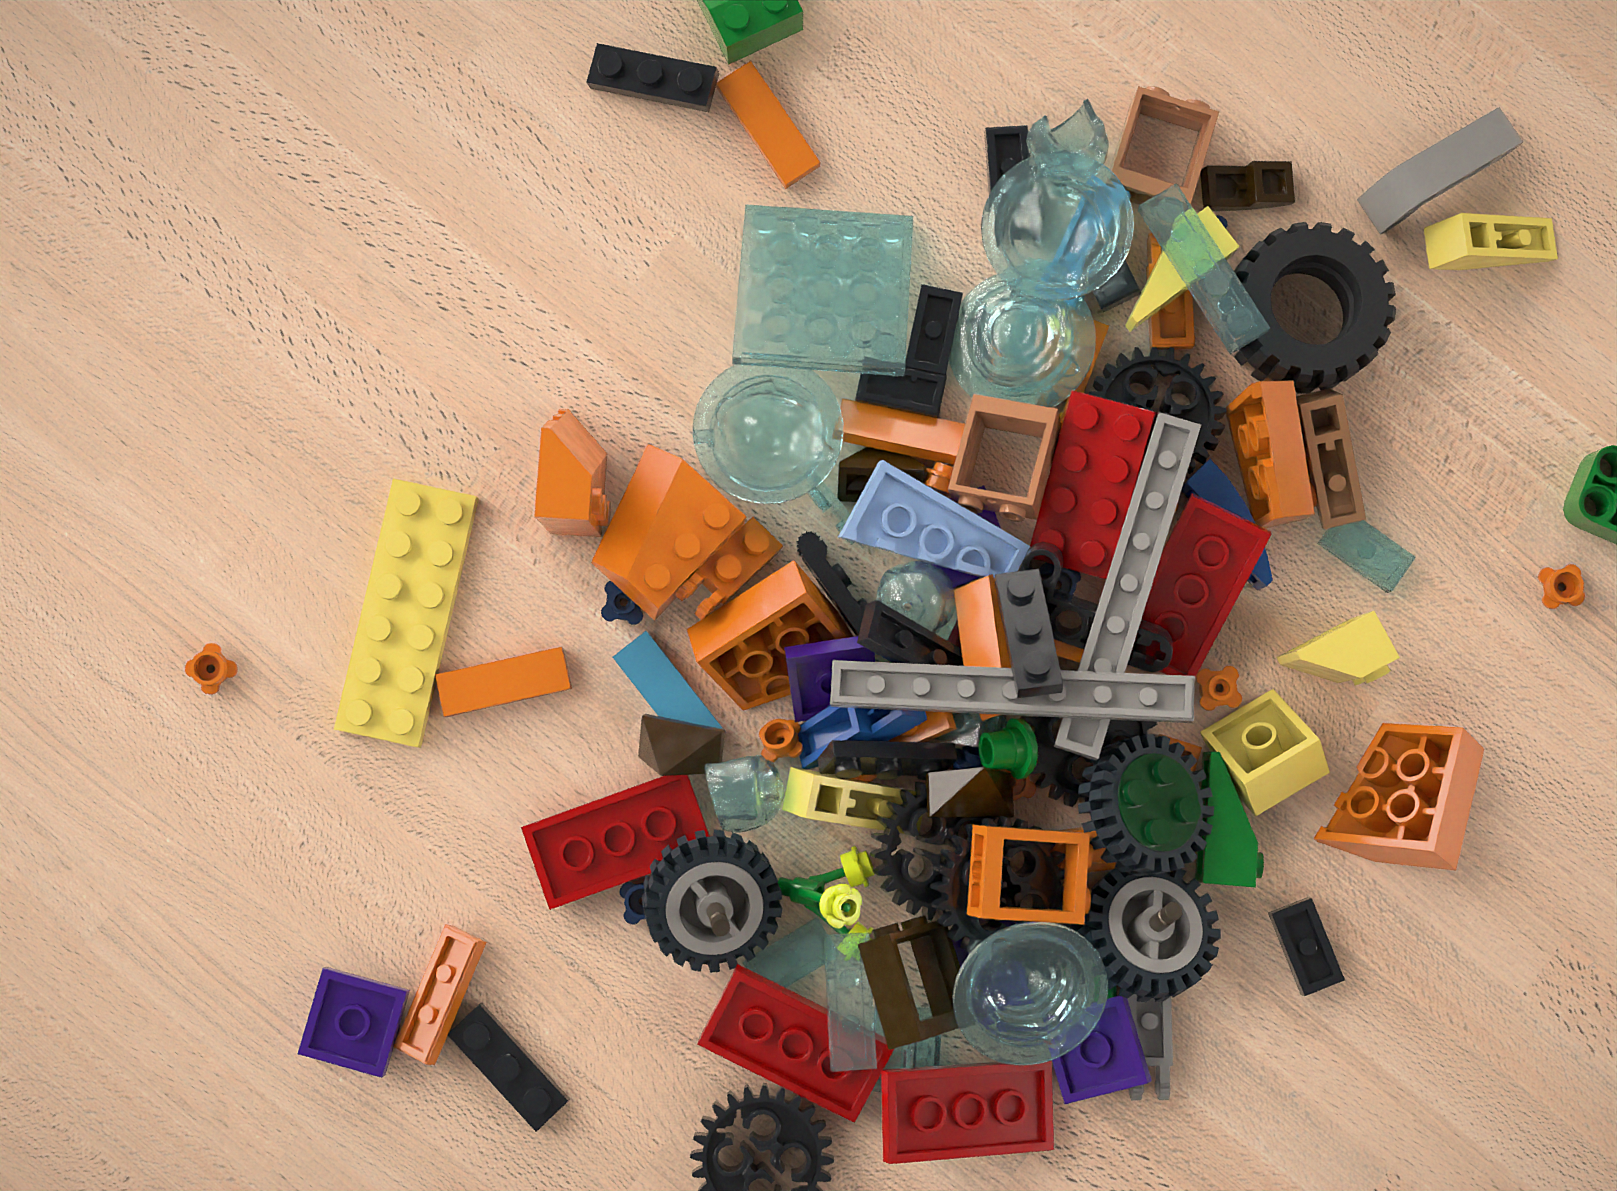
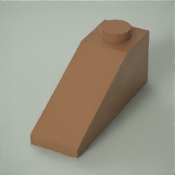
[1296,388,1366,529]

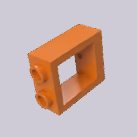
[967,825,1094,924]

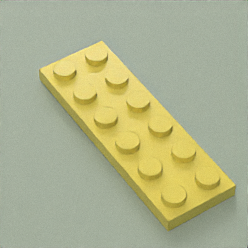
[334,478,479,748]

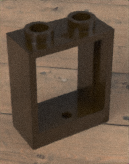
[857,915,977,1050]

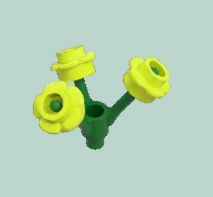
[778,846,875,962]

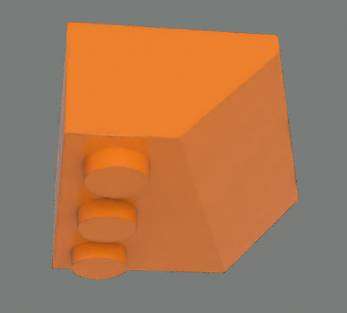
[1225,381,1317,529]
[534,409,611,537]
[591,444,746,621]
[687,560,854,711]
[1314,723,1484,871]

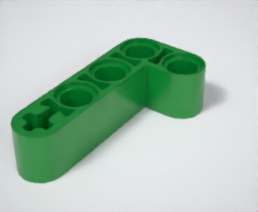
[1563,445,1617,545]

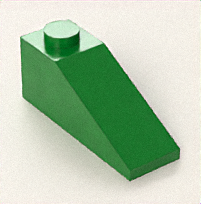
[1195,751,1264,888]

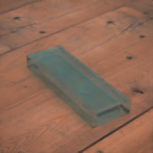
[823,933,877,1071]

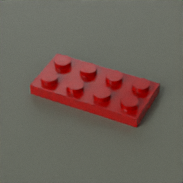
[1030,390,1158,579]
[1132,493,1272,677]
[521,775,710,910]
[697,964,895,1123]
[881,1059,1054,1164]

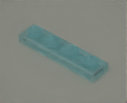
[1138,183,1270,354]

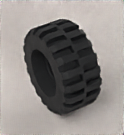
[1221,222,1396,394]

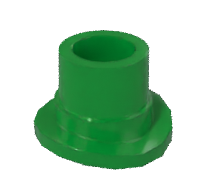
[979,717,1038,780]

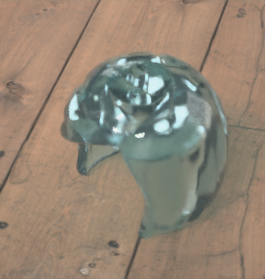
[1026,99,1109,185]
[876,561,956,634]
[705,755,784,833]

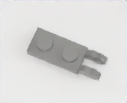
[1128,994,1173,1100]

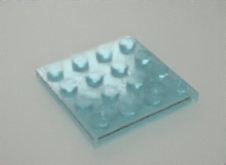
[732,204,914,376]

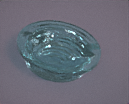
[981,151,1134,301]
[949,269,1096,408]
[693,357,843,504]
[953,922,1108,1065]

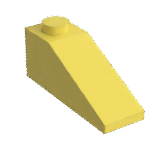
[1125,206,1240,332]
[1424,213,1558,270]
[782,767,923,834]

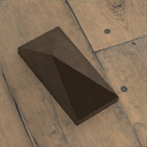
[837,447,925,502]
[638,714,725,776]
[926,767,1014,818]

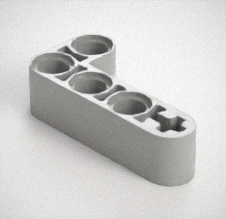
[1357,107,1523,235]

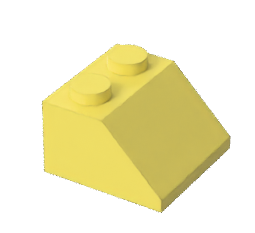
[1276,611,1400,686]
[1200,689,1330,816]

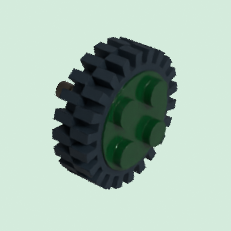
[1078,734,1214,876]

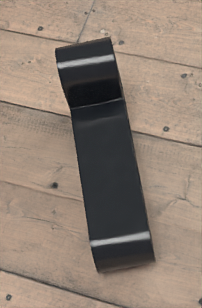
[1019,542,1173,672]

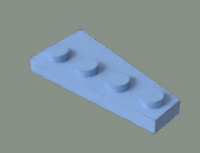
[838,460,1030,579]

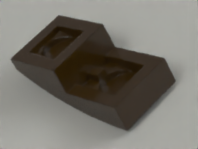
[1200,161,1295,211]

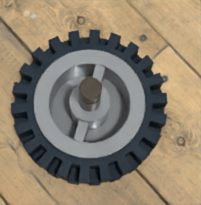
[642,829,783,973]
[1077,868,1221,1003]

